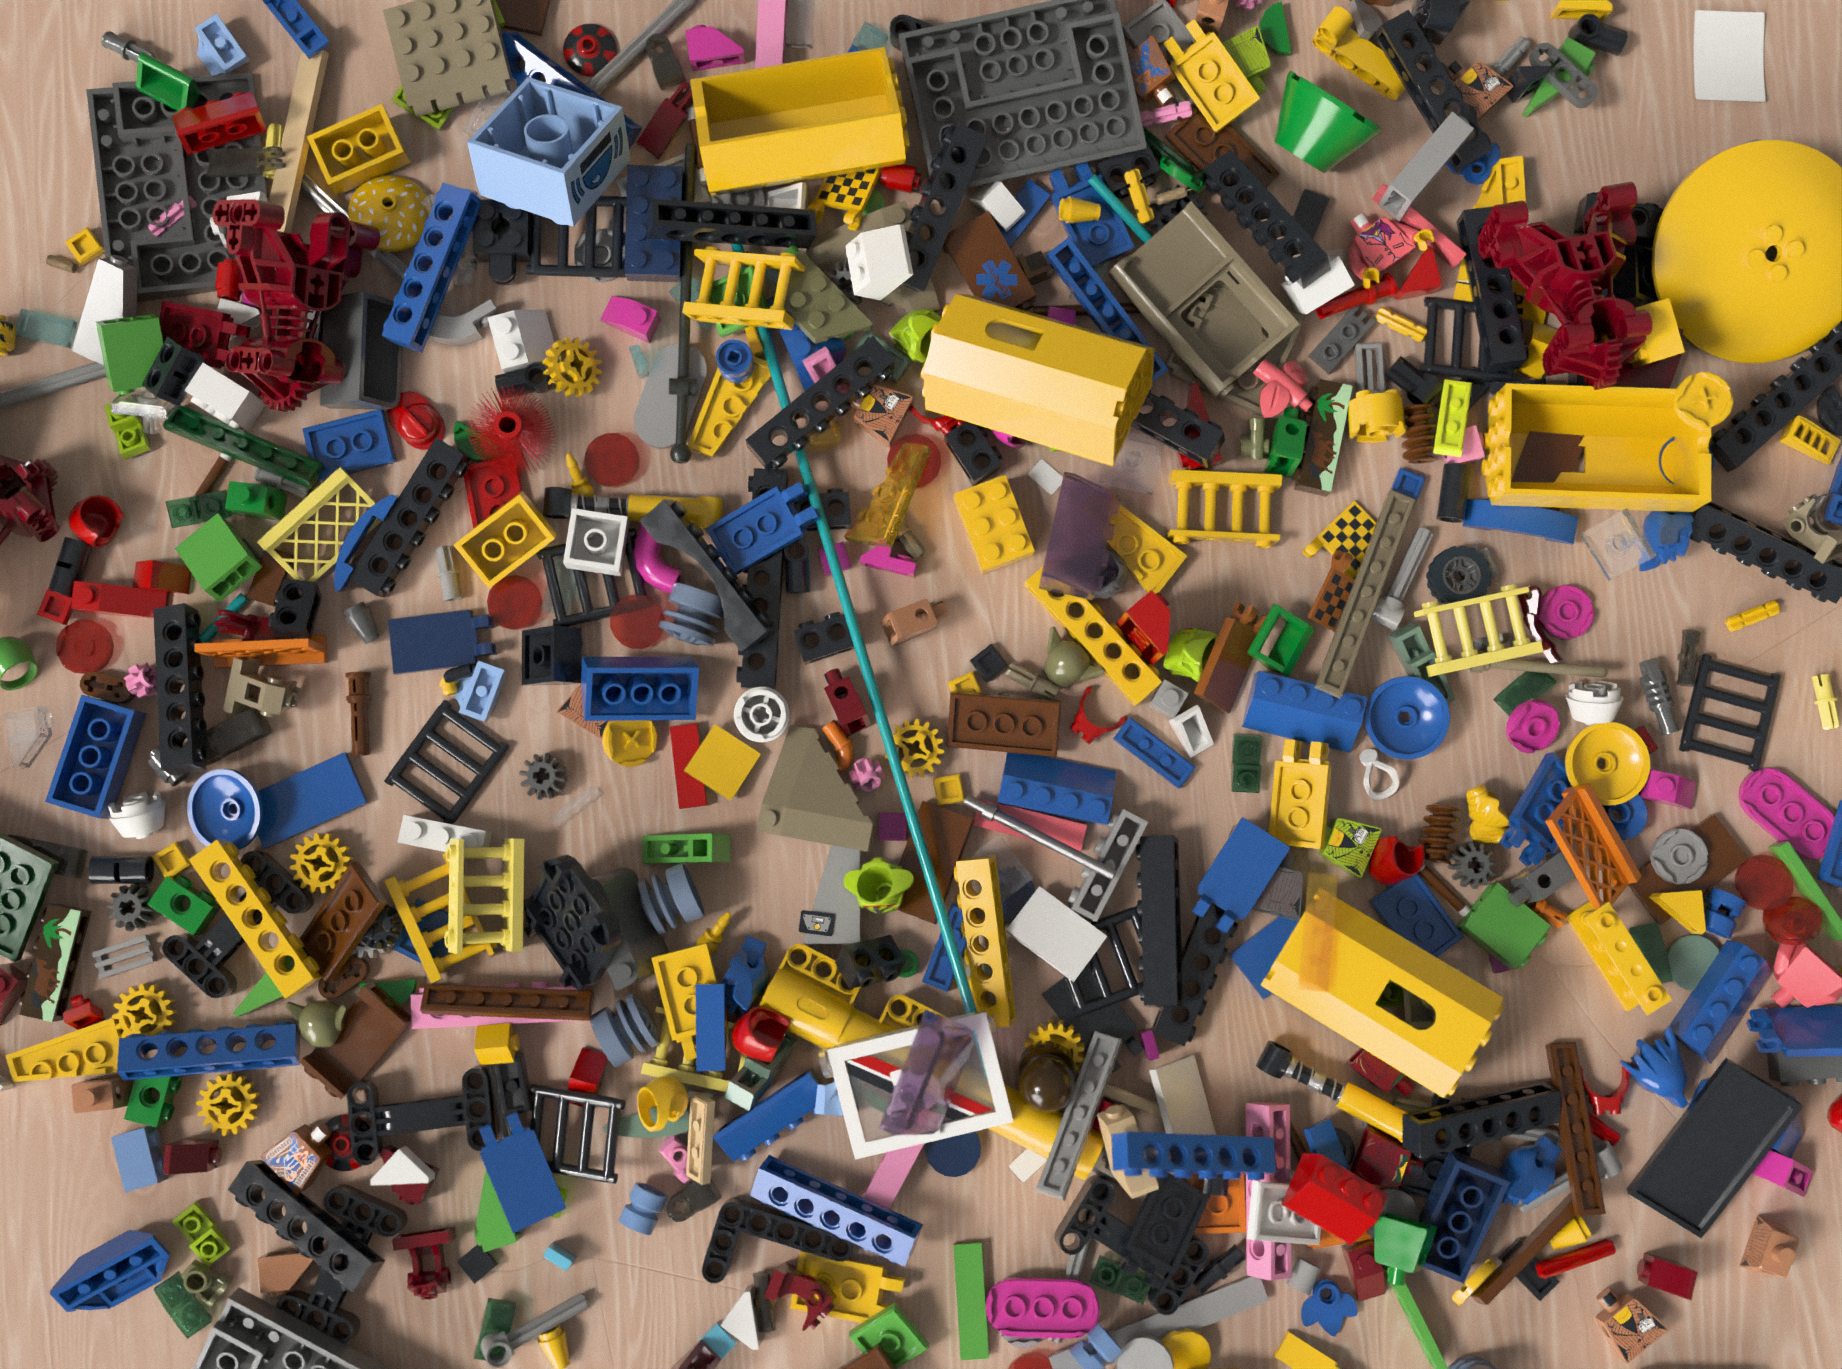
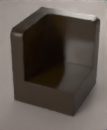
[1016,250,1053,286]

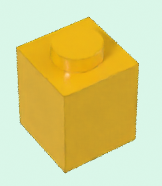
[474,1023,520,1065]

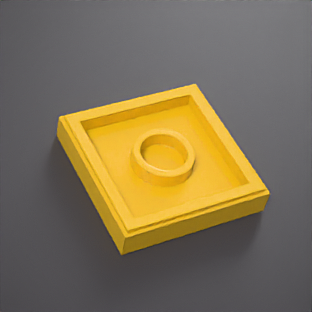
[684,724,761,801]

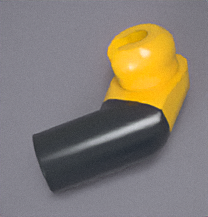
[439,663,474,696]

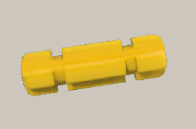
[1124,169,1154,223]
[1375,307,1428,342]
[1725,600,1780,632]

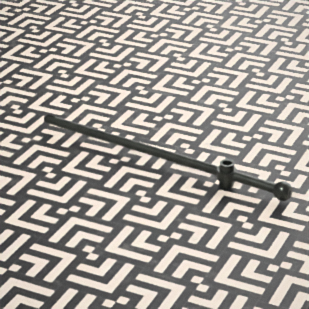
[669,143,697,464]

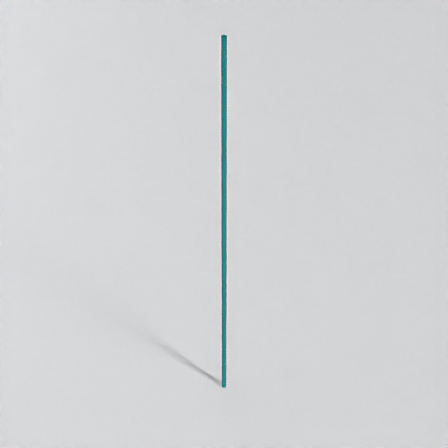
[731,244,988,1079]

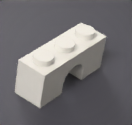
[397,815,492,859]

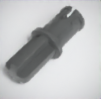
[101,31,156,63]

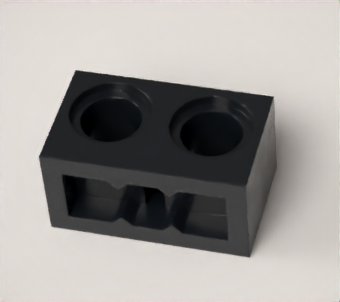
[1095,141,1161,200]
[142,336,205,406]
[944,422,1003,486]
[794,488,851,532]
[268,579,322,640]
[794,612,855,665]
[835,935,906,989]

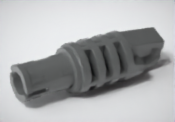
[1639,659,1680,736]

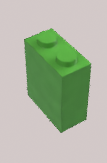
[96,313,163,395]
[175,513,263,602]
[1457,883,1551,970]

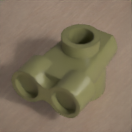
[1241,418,1269,460]
[181,1259,233,1307]

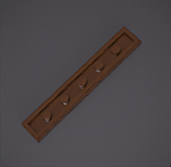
[420,984,595,1021]
[1545,1042,1606,1217]
[1471,1184,1602,1305]

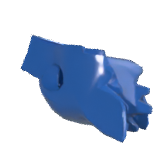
[1639,511,1694,571]
[721,935,770,1019]
[1620,1027,1688,1108]
[1500,1135,1561,1205]

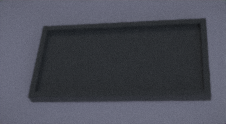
[1627,1057,1803,1238]

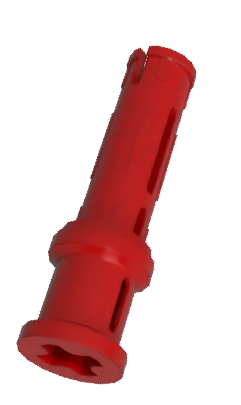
[1315,273,1398,319]

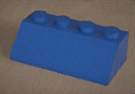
[581,657,699,721]
[1242,671,1368,753]
[997,752,1116,826]
[1669,940,1772,1064]
[713,1068,822,1162]

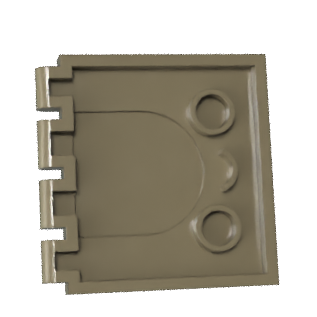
[383,0,513,117]
[1165,281,1306,416]

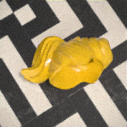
[1466,784,1510,844]

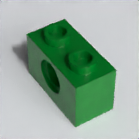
[147,874,221,935]
[124,1076,182,1128]

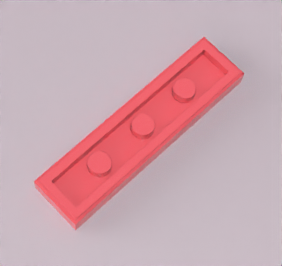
[1372,184,1466,269]
[973,798,1087,852]

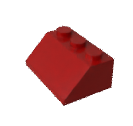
[172,92,267,155]
[1281,1153,1388,1245]

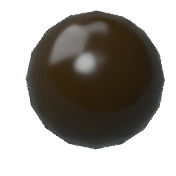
[1019,1041,1076,1114]

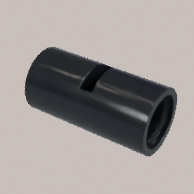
[1436,463,1471,523]
[48,537,93,596]
[88,856,154,884]

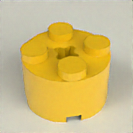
[1347,389,1406,443]

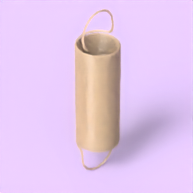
[1149,187,1193,205]
[39,254,83,274]

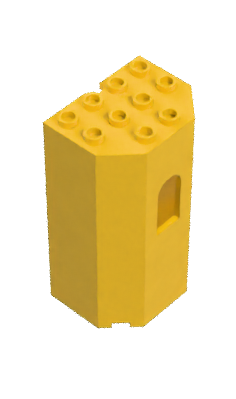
[690,47,910,197]
[921,294,1155,466]
[1481,383,1711,512]
[1261,888,1505,1098]

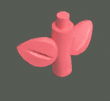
[1253,359,1313,418]

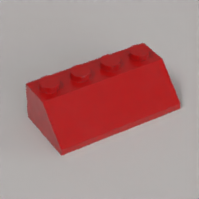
[1115,589,1171,665]

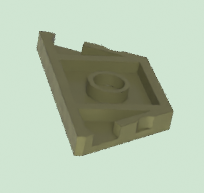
[784,250,873,344]

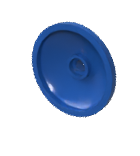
[1364,676,1450,760]
[187,769,263,850]

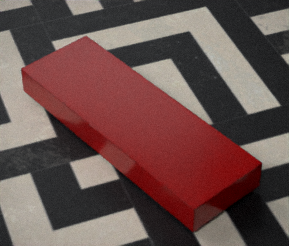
[670,723,708,809]

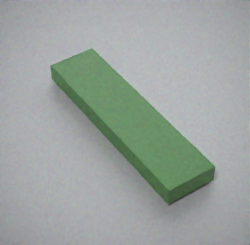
[1769,841,1842,941]
[953,1241,989,1360]
[1382,1264,1448,1369]

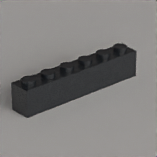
[1136,835,1183,1008]

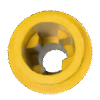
[1059,196,1101,224]
[1549,1216,1592,1251]
[538,1324,570,1369]

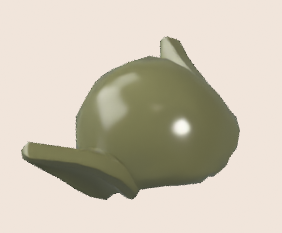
[1044,626,1105,688]
[286,1000,347,1047]

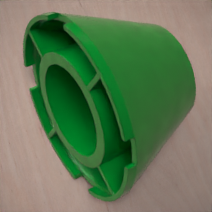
[1274,70,1382,174]

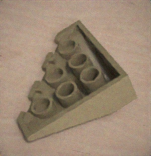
[806,200,941,314]
[757,725,875,852]

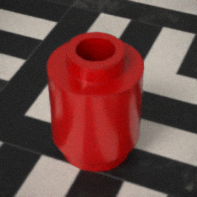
[880,164,921,194]
[215,259,244,301]

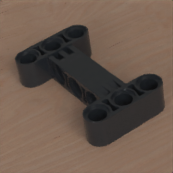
[162,851,314,998]
[347,1066,496,1166]
[1054,1175,1209,1315]
[276,1184,407,1344]

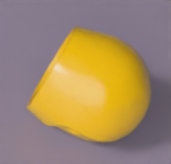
[637,1076,689,1131]

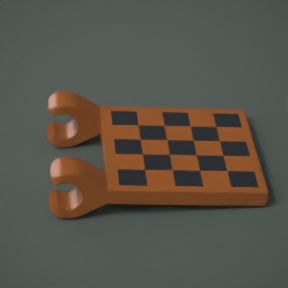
[1307,550,1354,633]

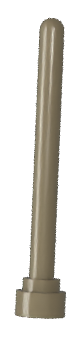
[1470,651,1608,678]

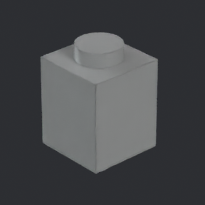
[1147,680,1189,720]

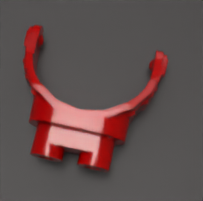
[909,405,966,435]
[1069,686,1127,745]
[1580,1066,1630,1115]

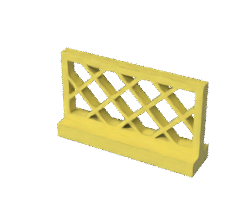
[257,466,382,582]

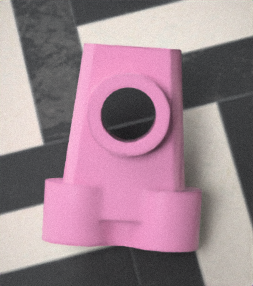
[659,1135,691,1183]

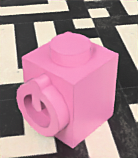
[1442,425,1485,465]

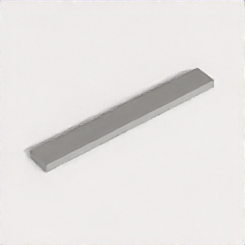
[1048,1275,1269,1369]

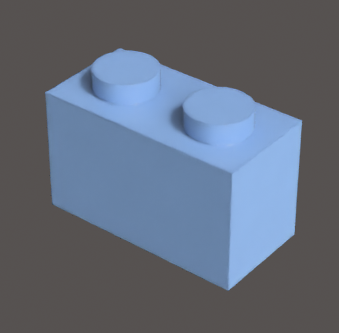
[111,1126,168,1193]

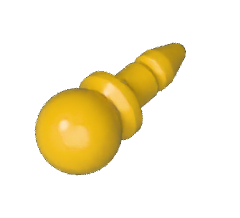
[566,453,594,497]
[696,912,731,955]

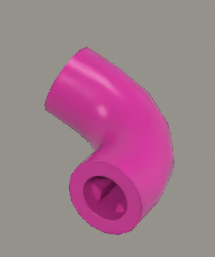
[633,525,683,594]

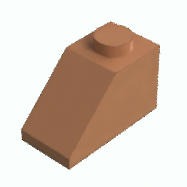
[258,1250,315,1296]

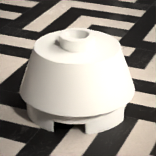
[1565,681,1624,725]
[734,687,789,742]
[108,791,166,839]

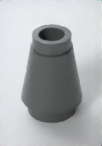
[344,602,380,645]

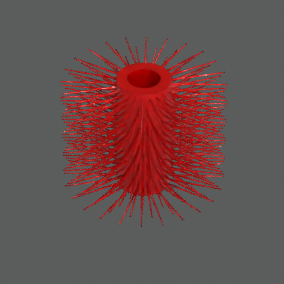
[466,385,557,478]

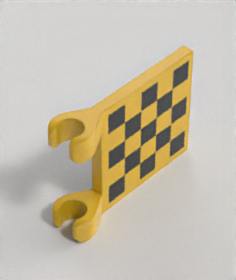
[806,168,882,231]
[1302,501,1376,579]

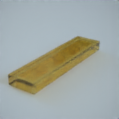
[1298,873,1338,992]

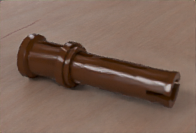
[345,672,372,756]

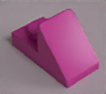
[860,536,916,578]

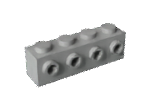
[1068,809,1148,922]

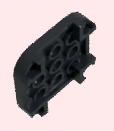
[523,854,621,991]

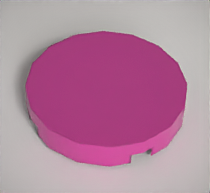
[1539,585,1594,640]
[1506,699,1560,754]

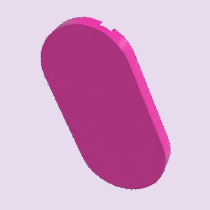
[1739,768,1835,859]
[986,1277,1100,1339]

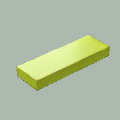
[1433,379,1472,457]

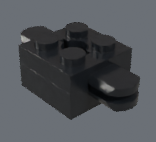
[473,199,532,286]

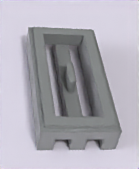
[1354,343,1386,394]
[92,935,156,979]

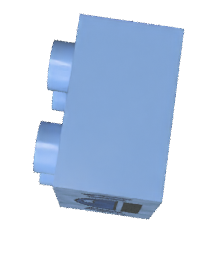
[467,77,631,227]

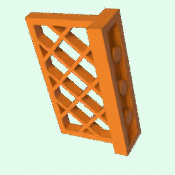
[195,635,327,669]
[1545,783,1642,909]

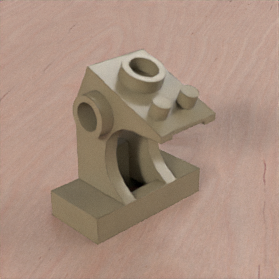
[1782,494,1842,564]
[223,656,300,717]

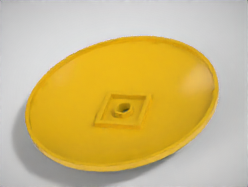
[1652,140,1842,363]

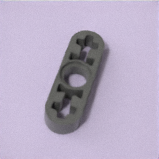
[1529,43,1598,108]

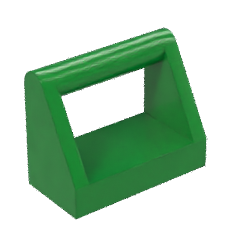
[136,52,201,111]
[1247,604,1315,677]

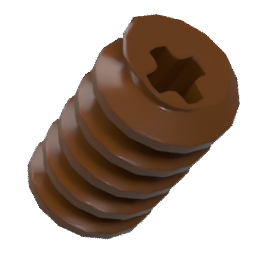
[1401,404,1438,464]
[1419,804,1461,865]

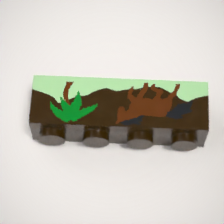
[1291,379,1353,497]
[19,903,92,1022]

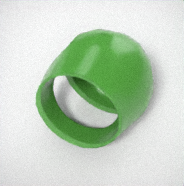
[0,636,38,691]

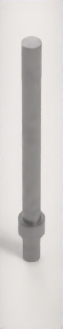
[963,795,1117,880]

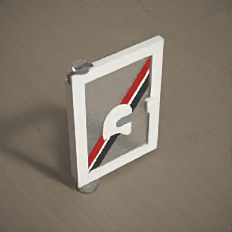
[819,1010,1013,1159]

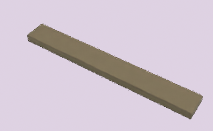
[1314,489,1416,698]

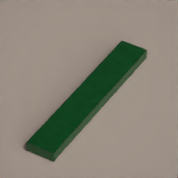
[162,405,324,489]

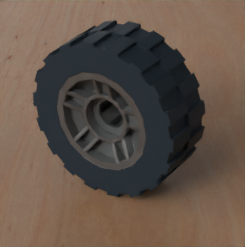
[1426,545,1492,604]

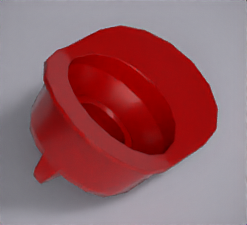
[387,391,446,450]

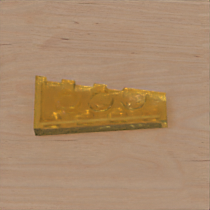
[844,443,931,548]

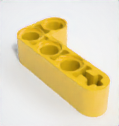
[1312,6,1406,100]

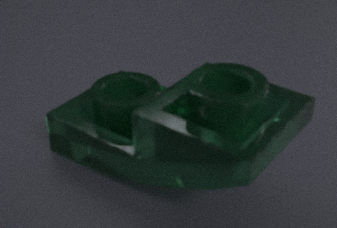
[165,489,232,528]
[1493,671,1557,716]
[1231,733,1262,793]
[1629,922,1673,984]
[1089,1255,1150,1305]
[154,1271,212,1339]
[474,1298,516,1361]

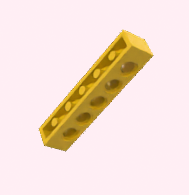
[1024,560,1162,706]
[189,840,321,999]
[954,855,1017,1028]

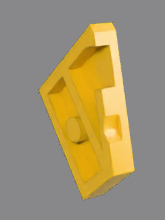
[1472,156,1526,209]

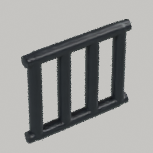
[526,196,627,278]
[1419,297,1523,382]
[536,528,653,627]
[1679,654,1781,772]
[384,699,510,824]
[1064,906,1143,1017]
[530,1084,625,1184]

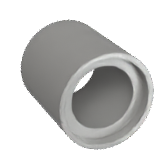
[1286,1257,1321,1295]

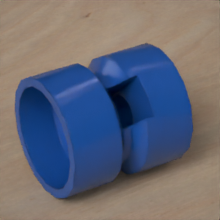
[716,339,755,384]
[1704,888,1746,939]

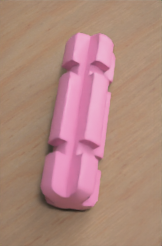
[1140,101,1192,128]
[148,196,197,237]

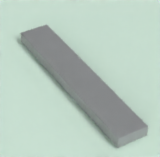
[1036,1031,1123,1201]

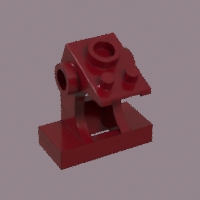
[392,1226,456,1300]
[764,1262,837,1331]

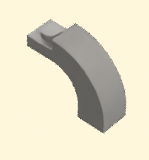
[408,290,500,346]

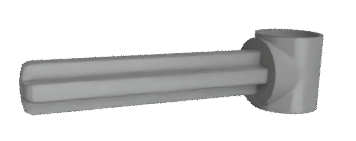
[1371,527,1433,631]
[1517,1140,1623,1213]
[480,1293,589,1368]

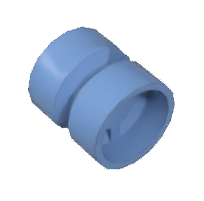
[618,1182,668,1235]
[1069,1323,1124,1369]

